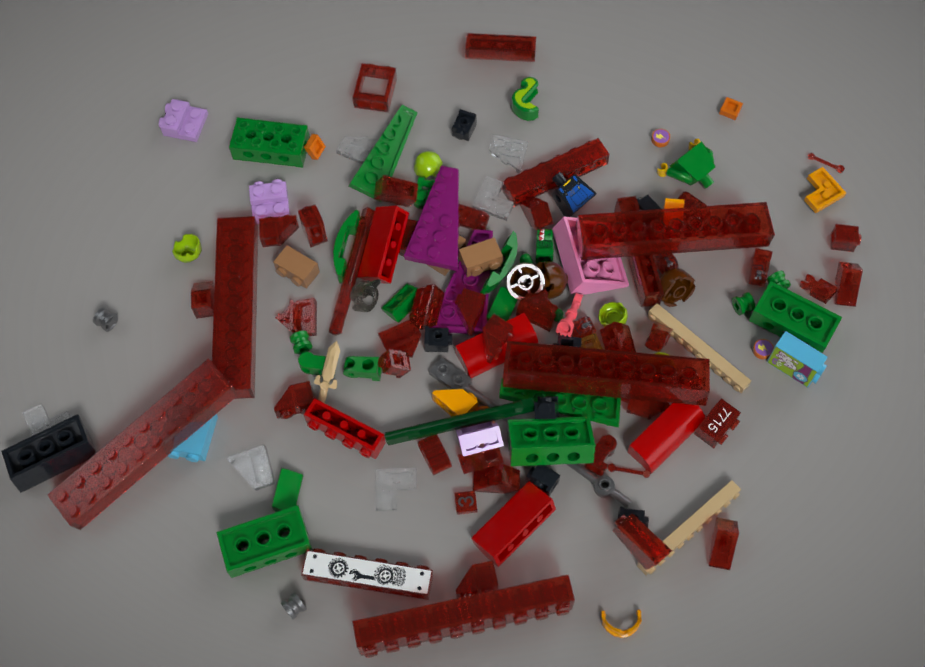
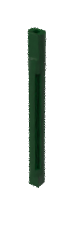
[385,397,535,446]

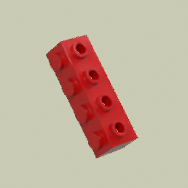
[304,398,386,459]

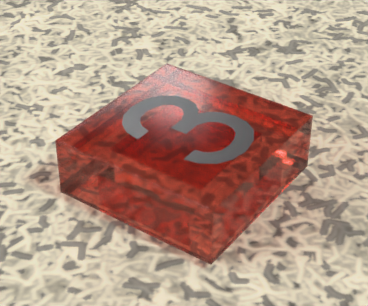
[455,491,477,515]

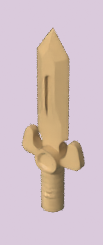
[314,341,340,403]

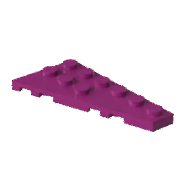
[404,166,459,272]
[429,230,493,334]

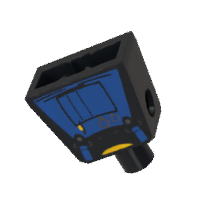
[551,172,597,217]

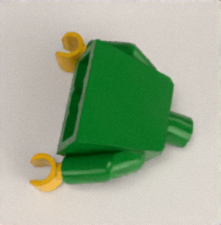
[657,139,715,189]

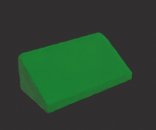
[381,283,424,323]
[487,286,518,326]
[272,468,304,512]

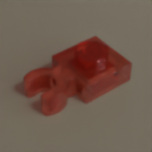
[800,274,838,304]

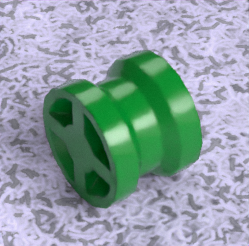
[766,270,791,289]
[732,292,755,315]
[290,331,313,354]

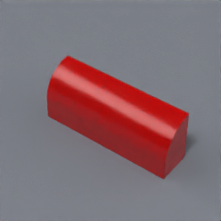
[357,205,409,284]
[455,313,539,378]
[627,392,705,474]
[471,481,556,567]

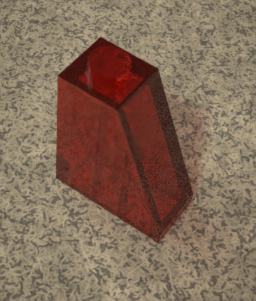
[612,514,672,570]

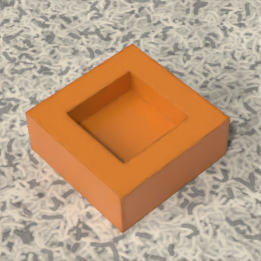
[719,97,743,121]
[304,134,326,160]

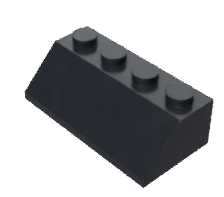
[1,414,98,493]

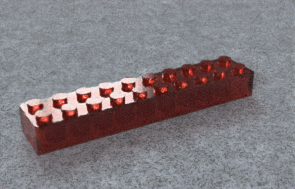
[575,202,775,260]
[211,216,258,400]
[503,341,710,406]
[47,358,240,530]
[352,574,575,658]

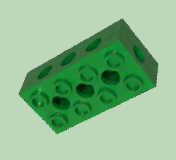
[229,118,310,168]
[749,281,842,353]
[507,416,596,466]
[216,505,313,578]

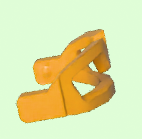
[601,609,642,638]

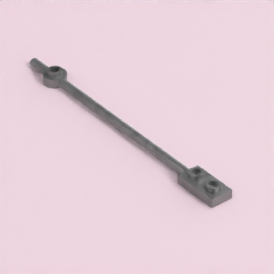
[429,357,632,508]

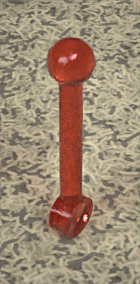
[808,153,845,173]
[608,463,650,478]

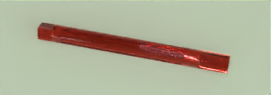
[329,207,375,335]

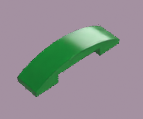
[333,210,361,284]
[479,231,518,296]

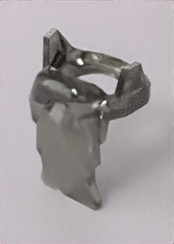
[350,279,381,313]

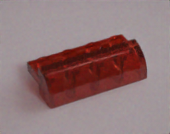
[465,33,536,62]

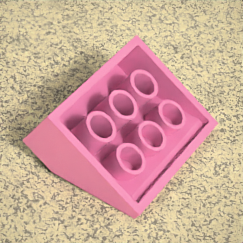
[552,217,629,295]

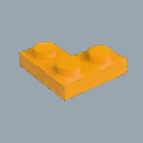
[804,167,846,213]

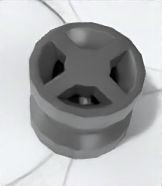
[93,308,118,332]
[280,592,307,620]

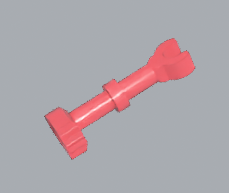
[556,293,583,337]

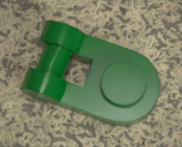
[412,176,435,209]

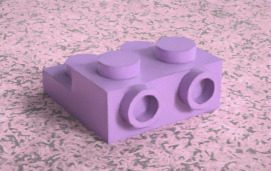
[159,99,208,142]
[249,179,290,225]

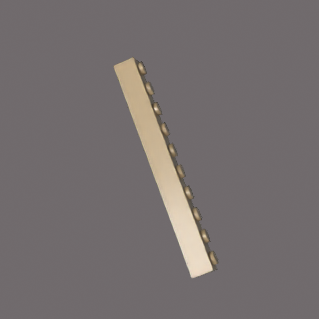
[648,303,751,394]
[637,480,741,575]

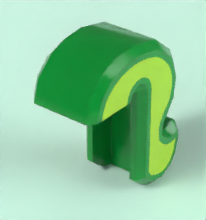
[511,77,539,121]

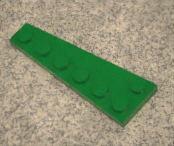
[348,105,418,202]
[499,378,622,427]

